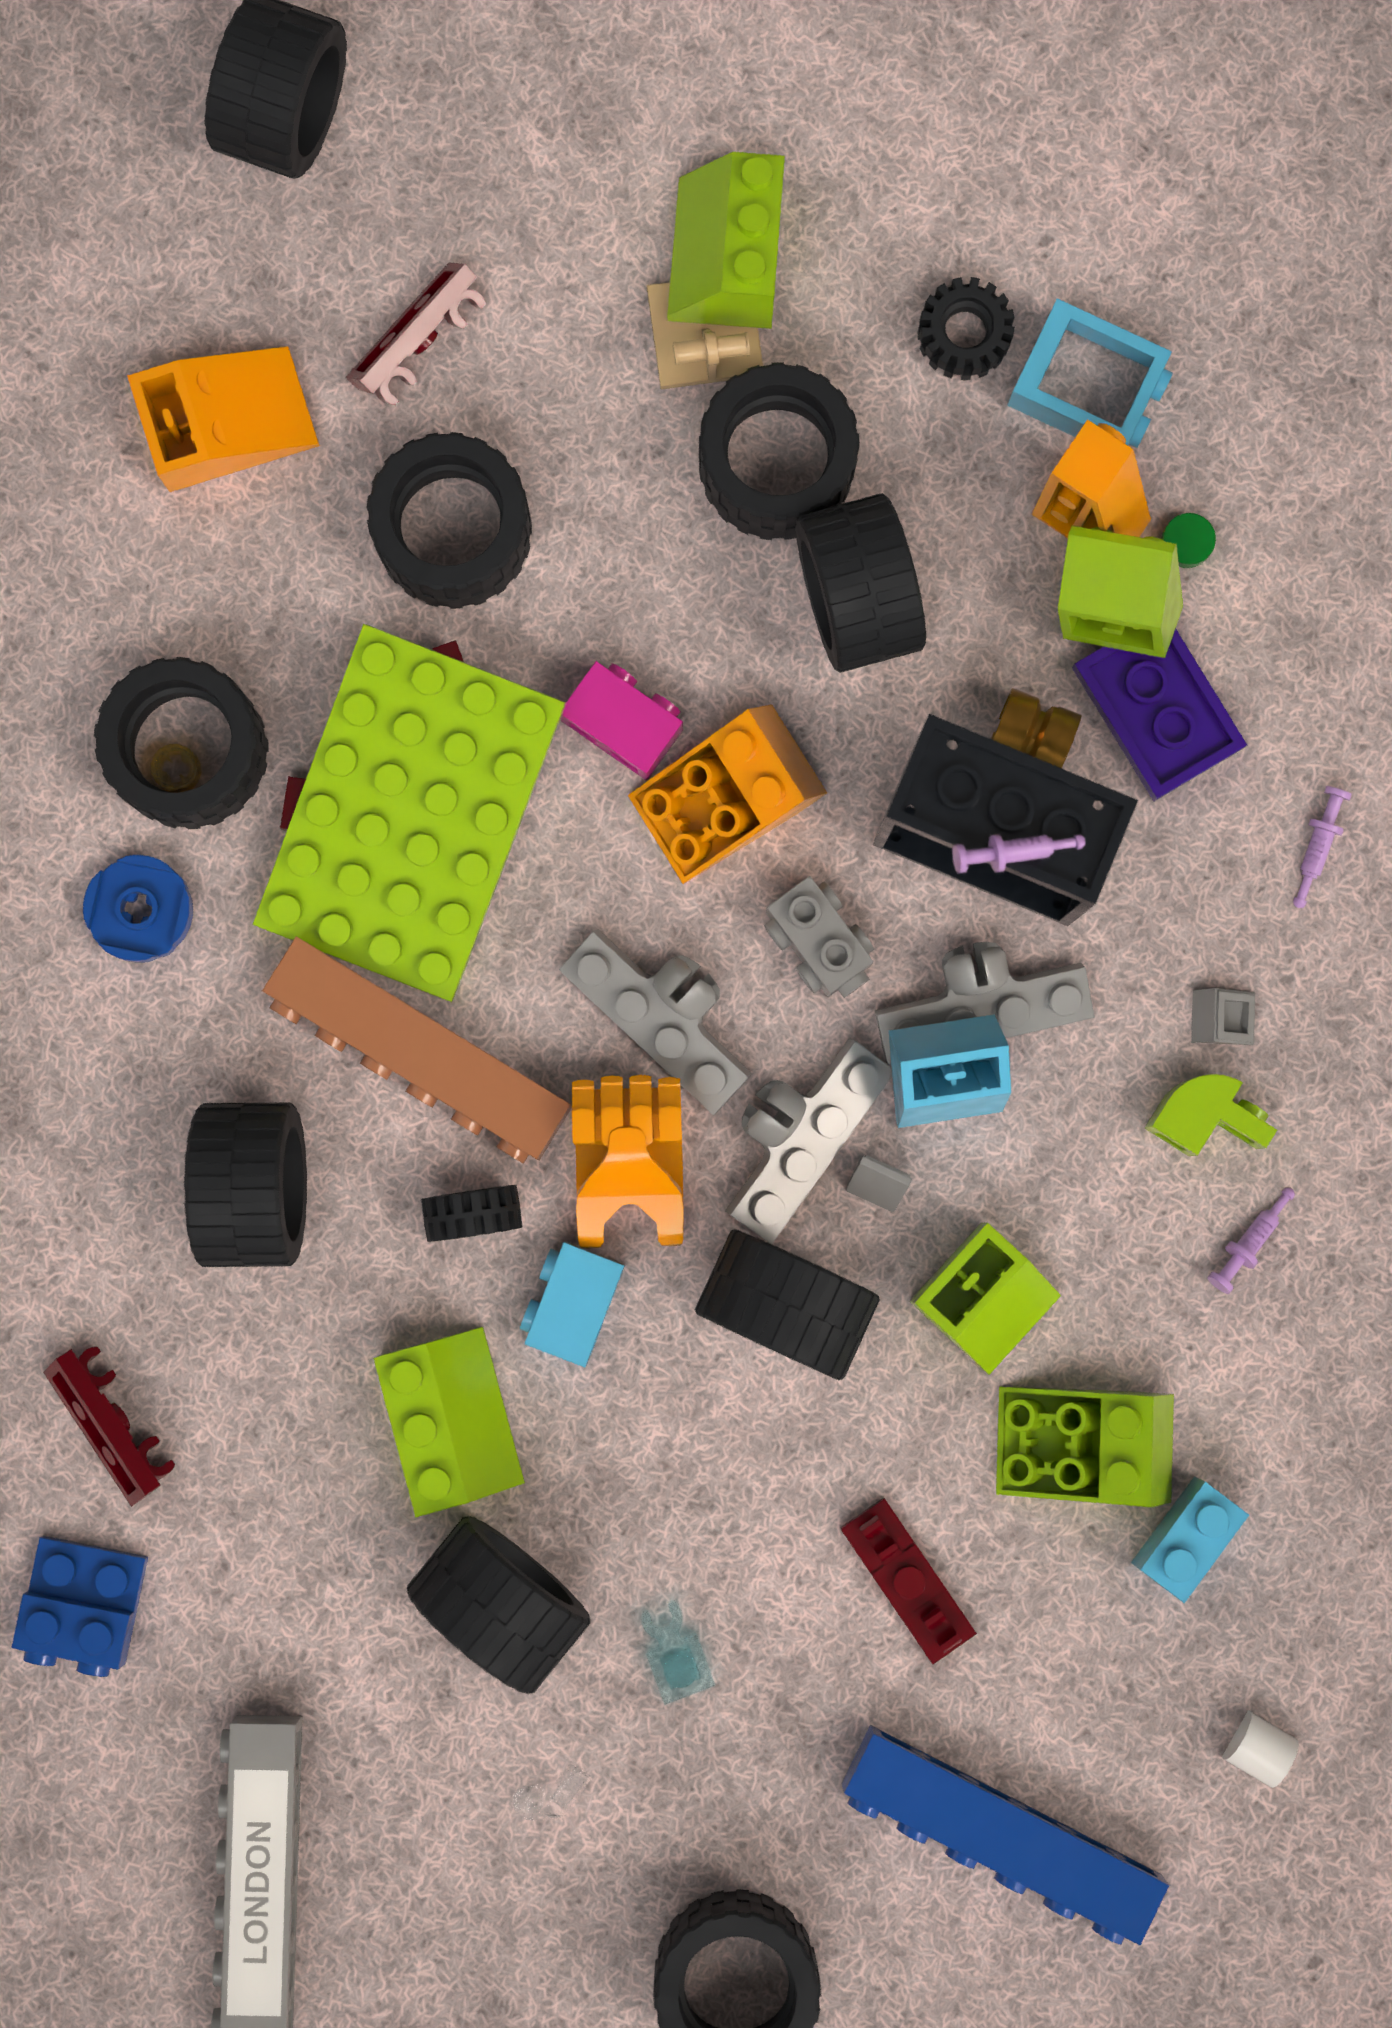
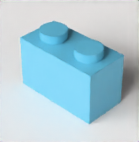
[520,1242,625,1367]
[1131,1476,1249,1604]

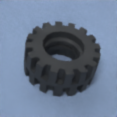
[421,1185,522,1242]

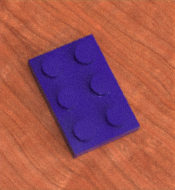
[1072,629,1247,802]

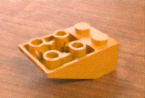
[127,346,320,492]
[628,704,827,884]

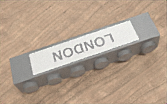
[211,1715,303,2028]

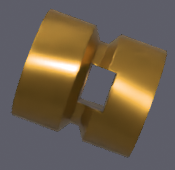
[991,688,1082,768]

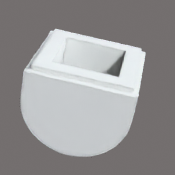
[1222,1710,1299,1788]

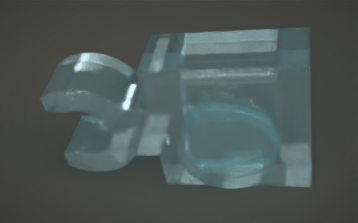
[641,1600,715,1705]

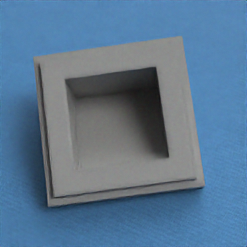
[1191,988,1255,1045]
[846,1155,912,1212]

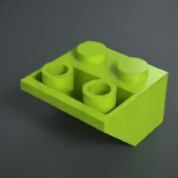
[1058,526,1183,658]
[909,1223,1061,1375]

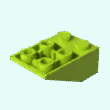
[996,1387,1174,1507]

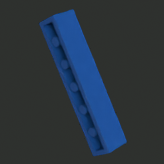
[841,1725,1170,1946]

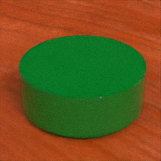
[1161,513,1216,568]

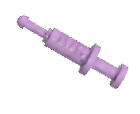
[1293,786,1352,908]
[953,834,1086,873]
[1207,1187,1295,1294]

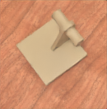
[647,282,763,390]

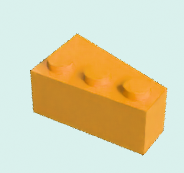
[1031,419,1151,538]

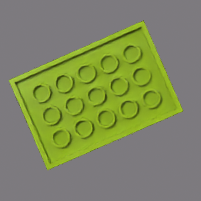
[252,624,567,1002]

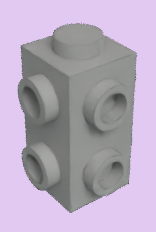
[764,876,874,998]

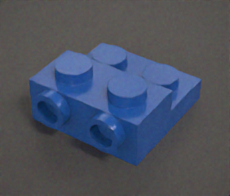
[11,1536,148,1677]

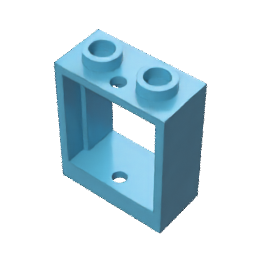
[1007,298,1173,448]

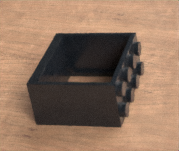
[873,714,1138,926]

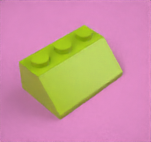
[667,152,785,329]
[373,1327,525,1518]

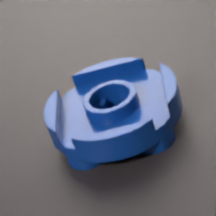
[83,855,193,963]

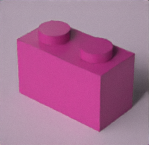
[561,661,683,781]

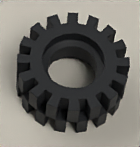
[918,277,1015,380]

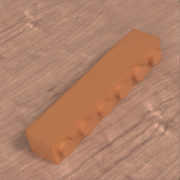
[262,936,572,1164]

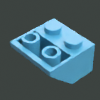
[888,1014,1011,1128]

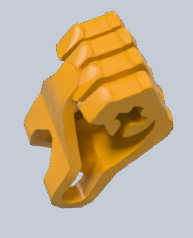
[572,1075,684,1249]

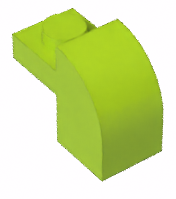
[1144,1074,1277,1157]

